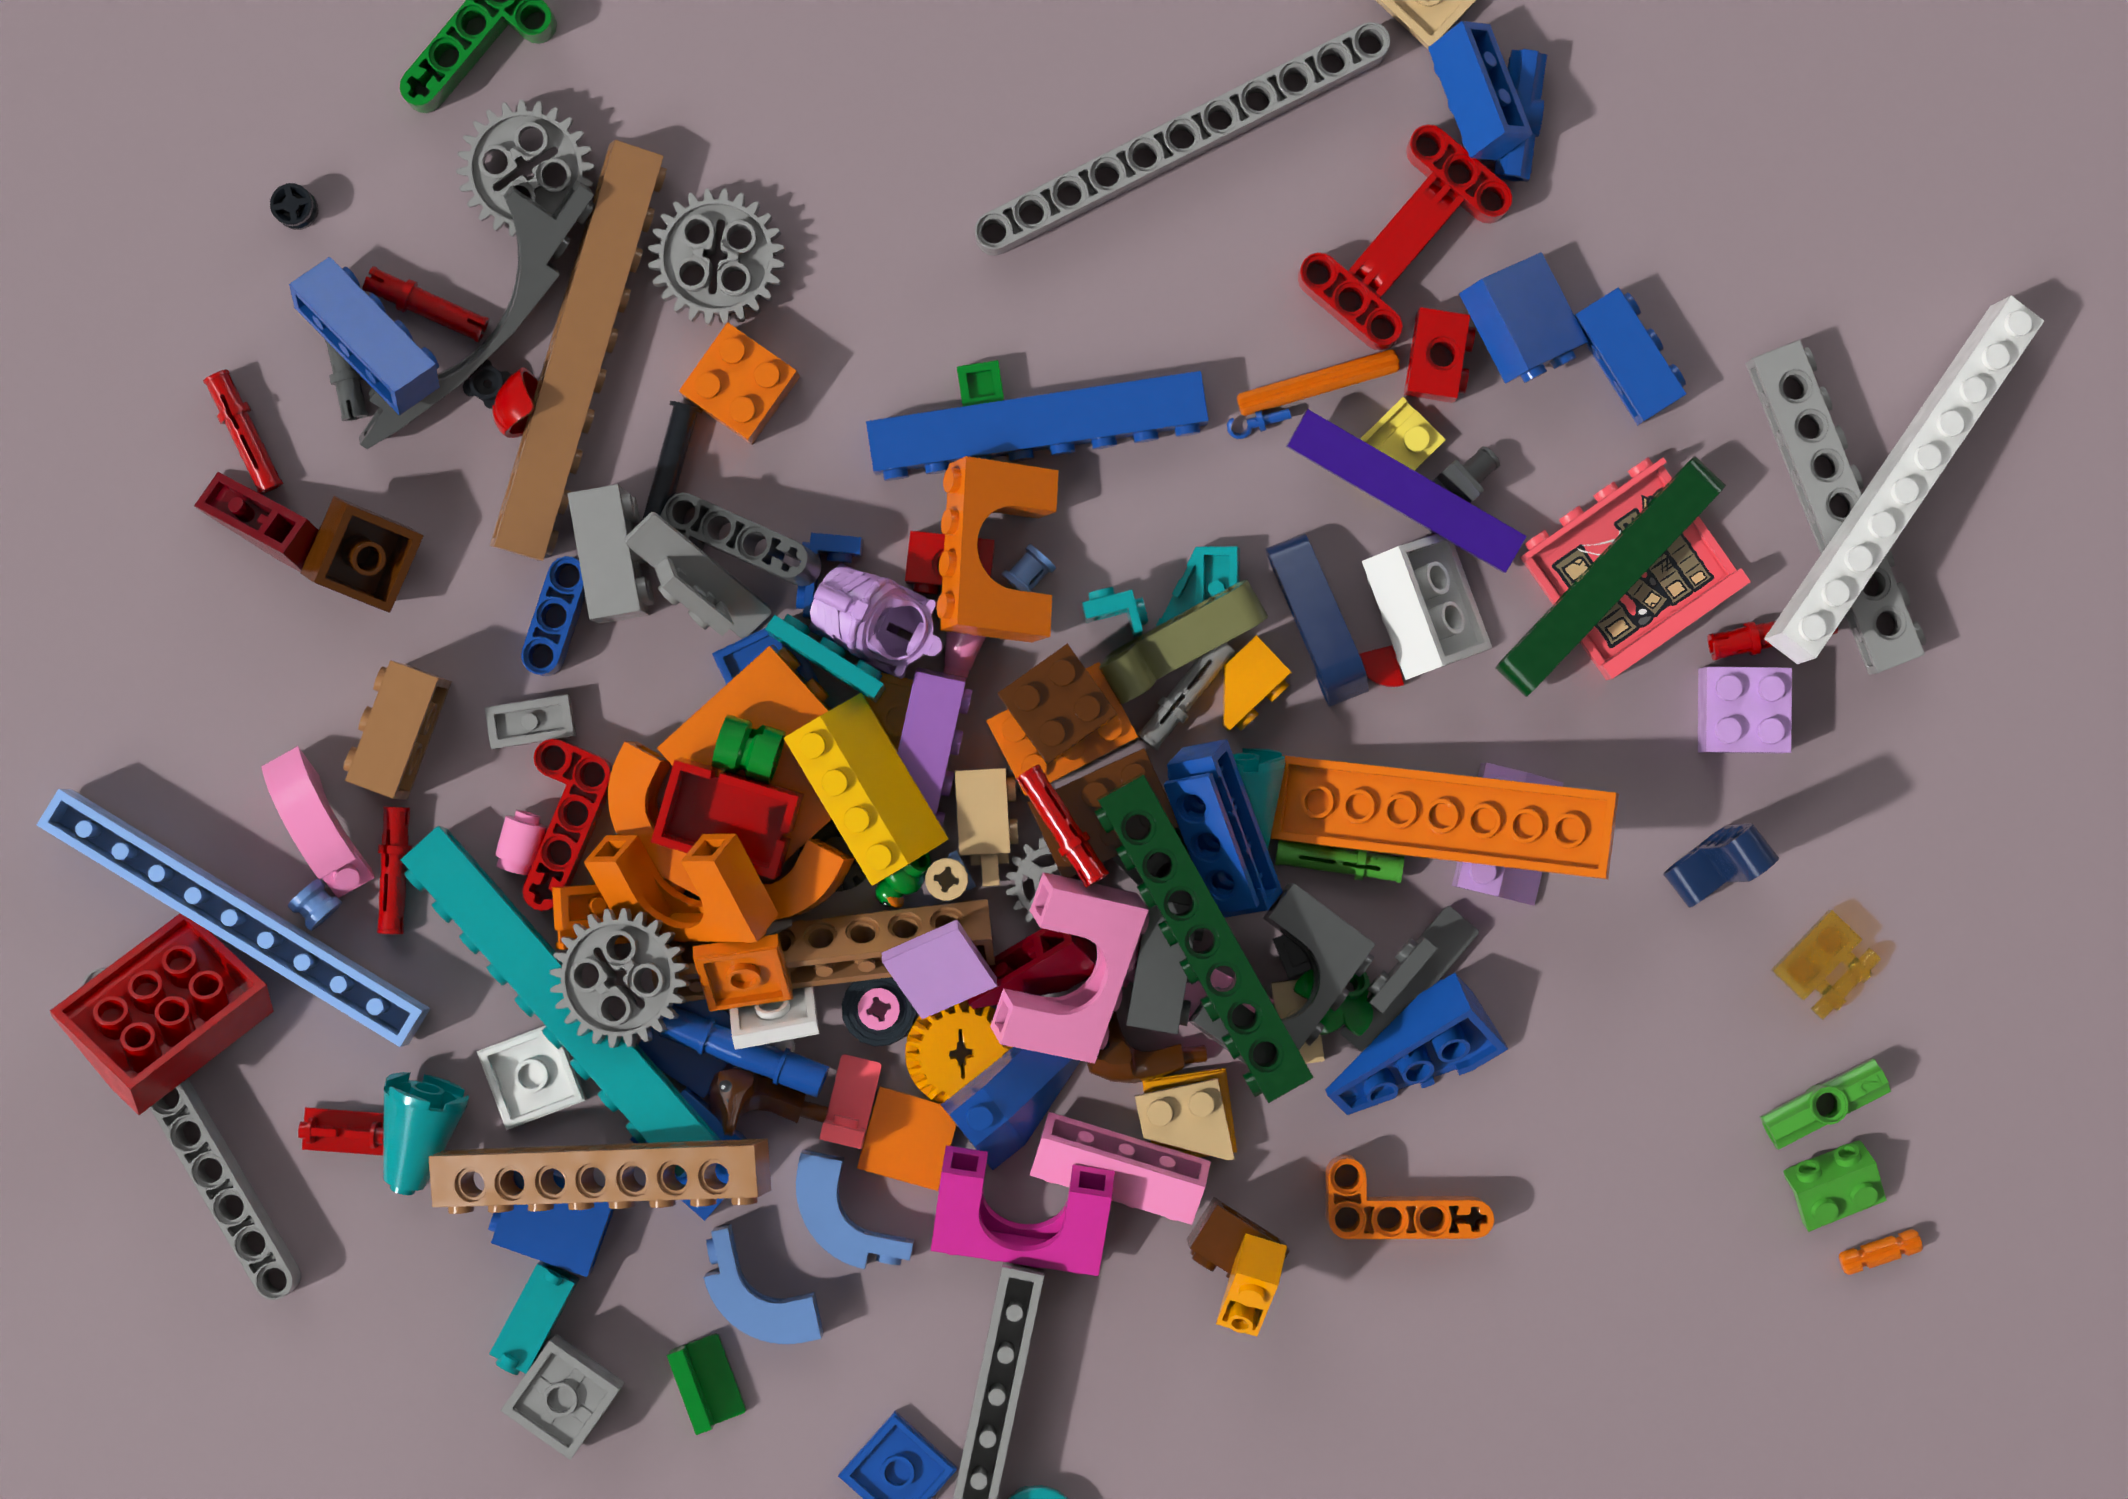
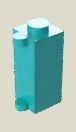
[489,1261,580,1375]

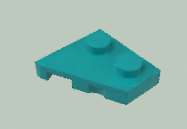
[1156,546,1240,627]

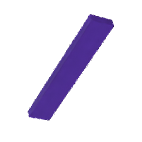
[1286,409,1527,573]

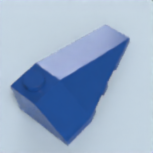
[1325,973,1508,1115]
[941,1047,1080,1170]

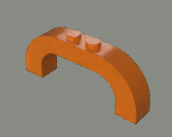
[608,741,855,920]

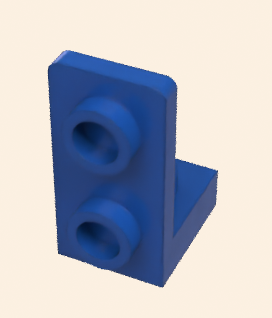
[796,532,864,619]

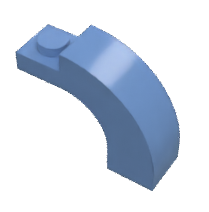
[796,1149,915,1269]
[703,1224,824,1344]

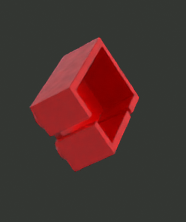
[651,757,804,879]

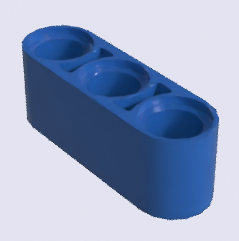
[521,556,586,676]

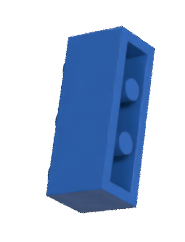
[1428,21,1533,160]
[1575,287,1686,426]

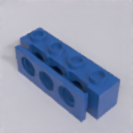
[1163,739,1283,918]

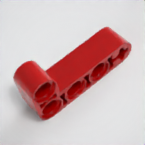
[523,739,613,911]

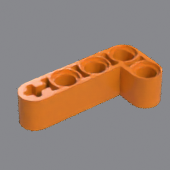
[1325,1155,1494,1239]

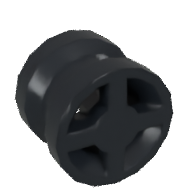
[270,183,318,230]

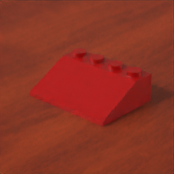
[50,913,274,1115]

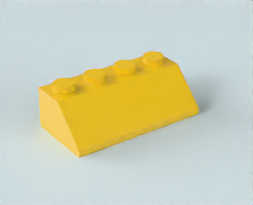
[784,693,949,886]

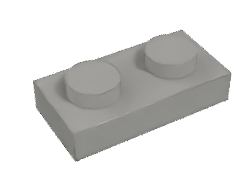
[484,694,576,750]

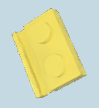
[1360,397,1446,471]

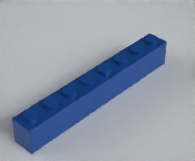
[866,371,1209,481]

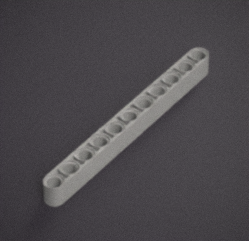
[975,22,1390,256]

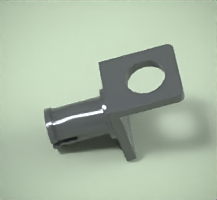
[1429,446,1500,534]

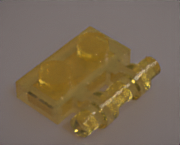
[1771,910,1881,1020]

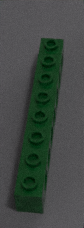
[1094,773,1314,1103]

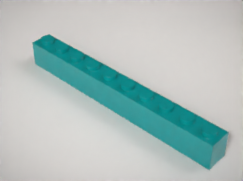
[400,826,721,1177]

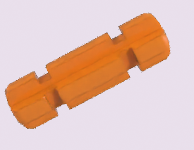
[1839,1229,1923,1275]

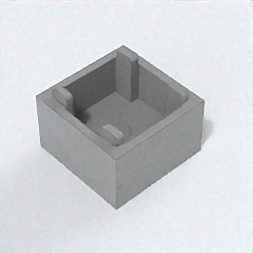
[500,1334,625,1460]

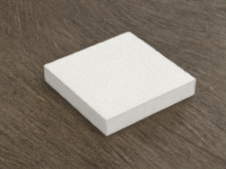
[477,1025,587,1130]

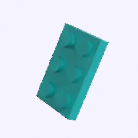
[765,614,886,703]

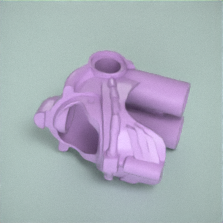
[809,563,943,679]

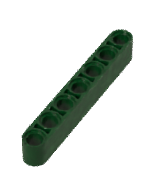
[1495,456,1726,697]

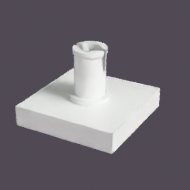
[729,987,819,1052]

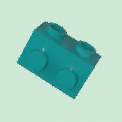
[1082,587,1149,637]

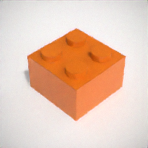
[679,322,800,445]

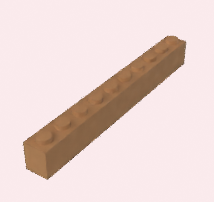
[490,140,667,561]

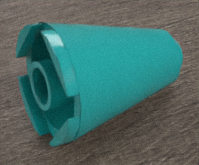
[1233,748,1286,849]
[383,1072,469,1195]

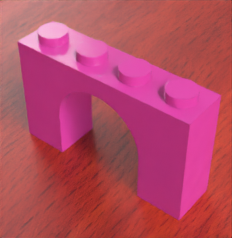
[931,1145,1115,1276]

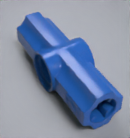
[1493,49,1547,182]

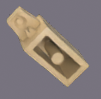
[955,768,1019,887]

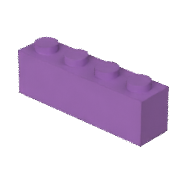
[898,667,972,826]

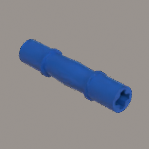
[659,1005,830,1098]

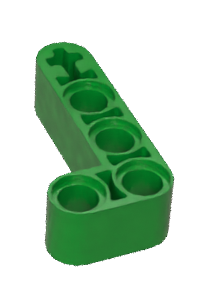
[400,0,557,113]

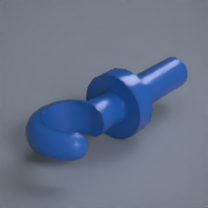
[1227,409,1292,439]

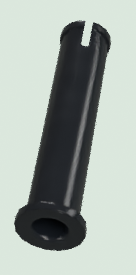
[641,401,703,521]

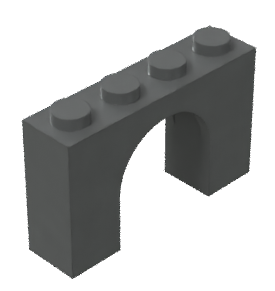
[1188,883,1376,1064]

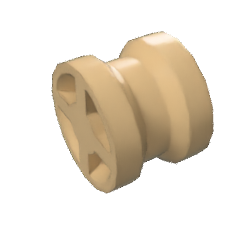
[925,858,968,901]

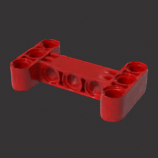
[1298,124,1512,351]

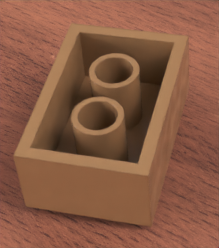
[343,660,452,799]

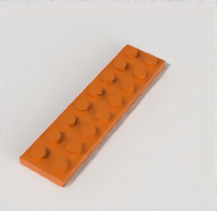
[1271,755,1619,880]

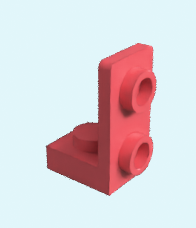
[819,1054,882,1149]

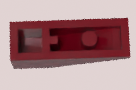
[194,472,319,572]
[968,928,1097,1009]

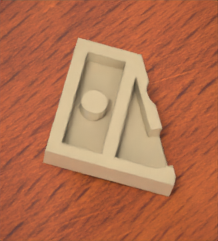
[1135,1078,1234,1160]

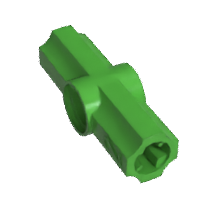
[1759,1058,1891,1150]

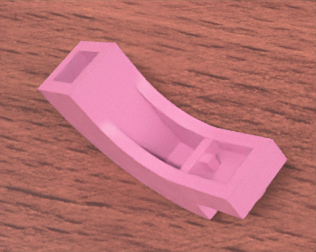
[261,746,374,898]

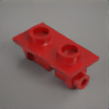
[298,1107,384,1156]

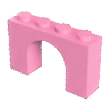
[990,872,1149,1064]

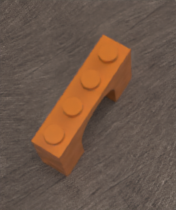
[937,456,1059,643]
[584,834,779,943]

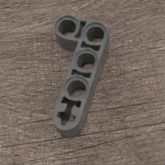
[660,492,822,586]

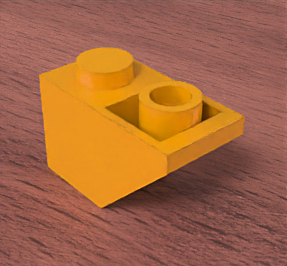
[1222,635,1291,731]
[1216,1233,1287,1337]

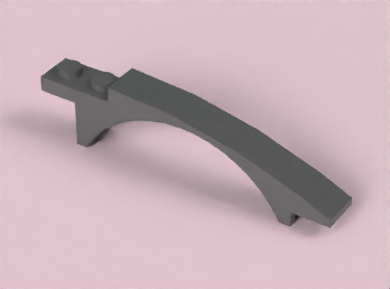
[359,180,595,449]

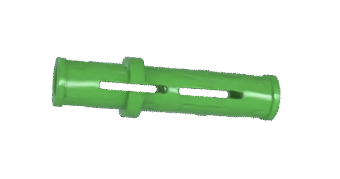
[1275,840,1404,883]

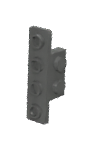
[1340,906,1479,1052]

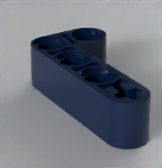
[1265,533,1369,707]
[1663,823,1780,908]

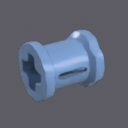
[1001,544,1056,592]

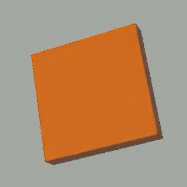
[693,934,793,1011]
[857,1086,957,1191]

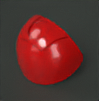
[492,367,538,438]

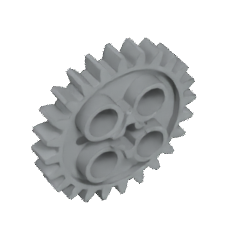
[456,99,595,237]
[648,188,785,326]
[549,908,690,1048]

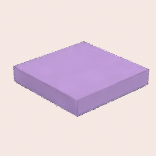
[881,920,997,1019]

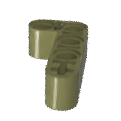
[1099,579,1268,704]

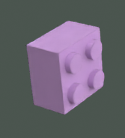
[1698,667,1792,754]

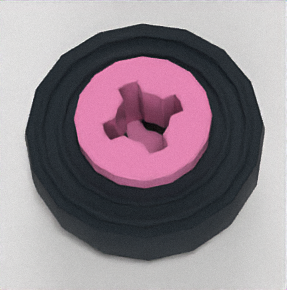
[841,977,917,1046]

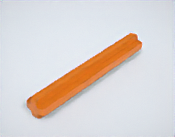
[1237,349,1400,416]

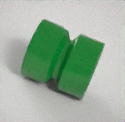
[712,714,786,785]

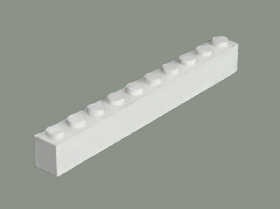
[1764,295,2044,664]

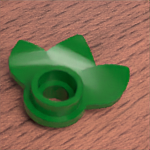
[1293,969,1373,1036]

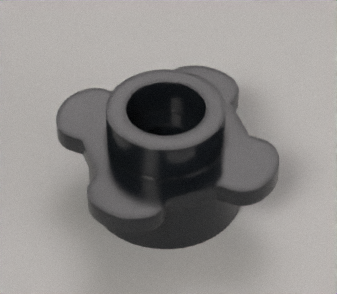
[463,359,511,409]

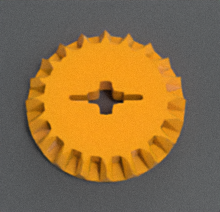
[905,1000,1012,1103]

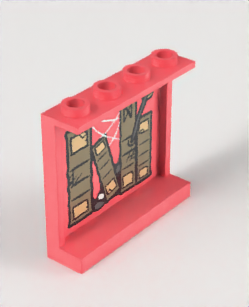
[1520,457,1751,681]

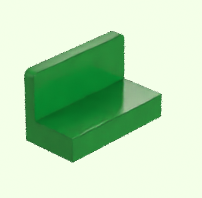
[666,1333,746,1435]

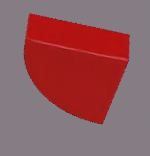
[1359,645,1404,687]

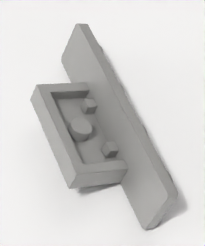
[625,512,772,639]

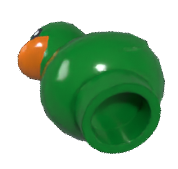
[875,853,931,908]

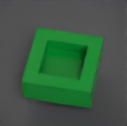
[957,360,1004,406]

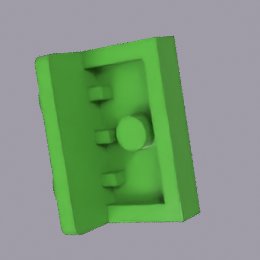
[1783,1140,1887,1232]

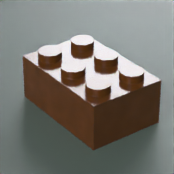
[1027,748,1179,878]

